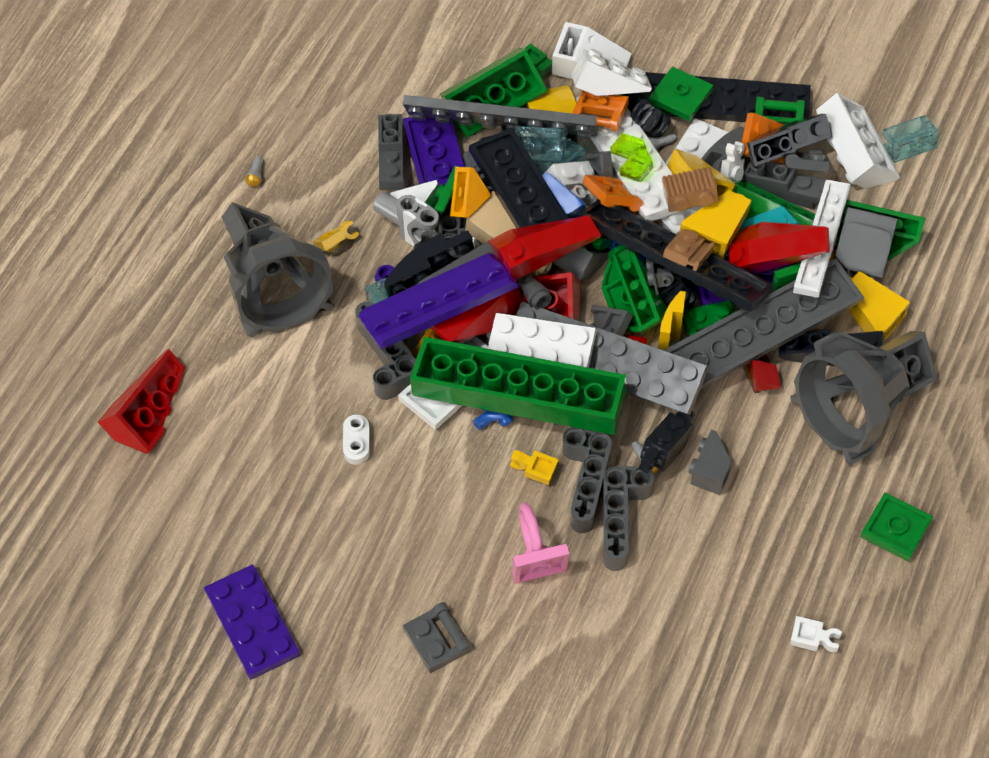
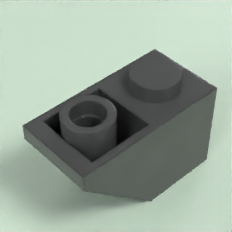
[688,429,732,495]

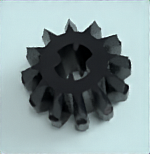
[630,99,671,137]
[658,274,699,310]

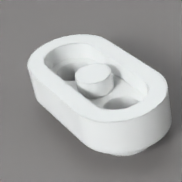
[343,415,370,465]

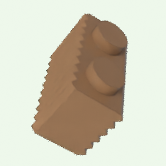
[662,167,718,212]

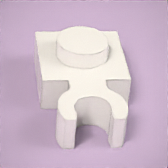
[720,141,745,181]
[790,616,842,652]

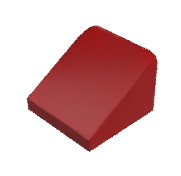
[750,360,781,391]

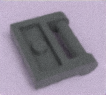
[784,149,830,172]
[403,602,473,673]

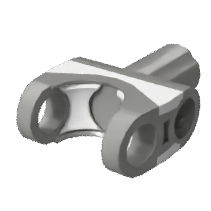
[373,192,439,246]

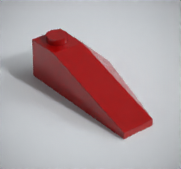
[488,215,601,281]
[729,222,830,275]
[524,272,581,321]
[430,283,522,343]
[98,349,185,454]

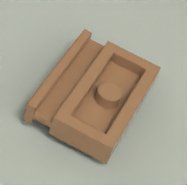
[663,229,715,271]

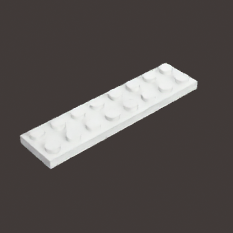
[575,94,691,221]

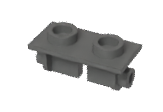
[646,259,674,295]

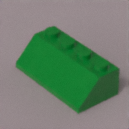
[439,47,548,137]
[732,180,816,225]

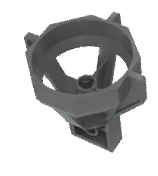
[221,202,335,337]
[790,331,937,464]

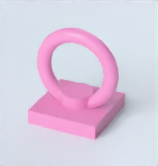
[511,502,569,584]

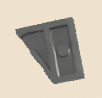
[581,151,615,178]
[590,305,633,336]

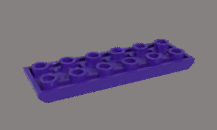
[358,253,518,350]

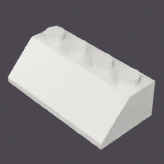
[816,93,900,189]

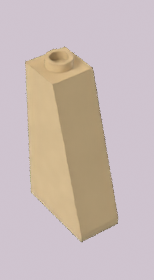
[466,191,552,277]

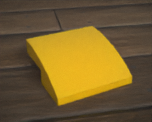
[525,85,577,113]
[658,291,686,350]

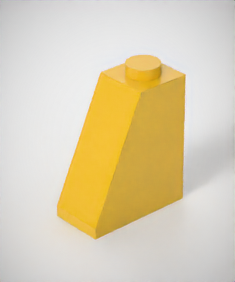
[667,149,735,197]
[679,190,751,258]
[849,271,910,341]

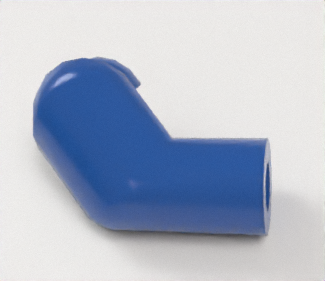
[473,410,513,431]

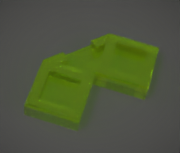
[610,133,653,183]

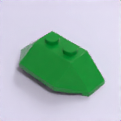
[835,200,925,261]
[601,244,667,334]

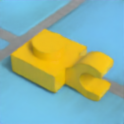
[312,220,359,252]
[510,450,559,486]

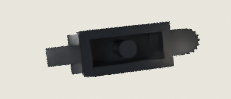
[638,410,695,474]

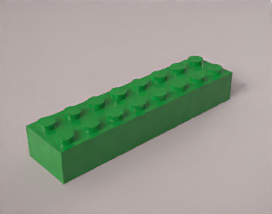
[410,337,626,435]

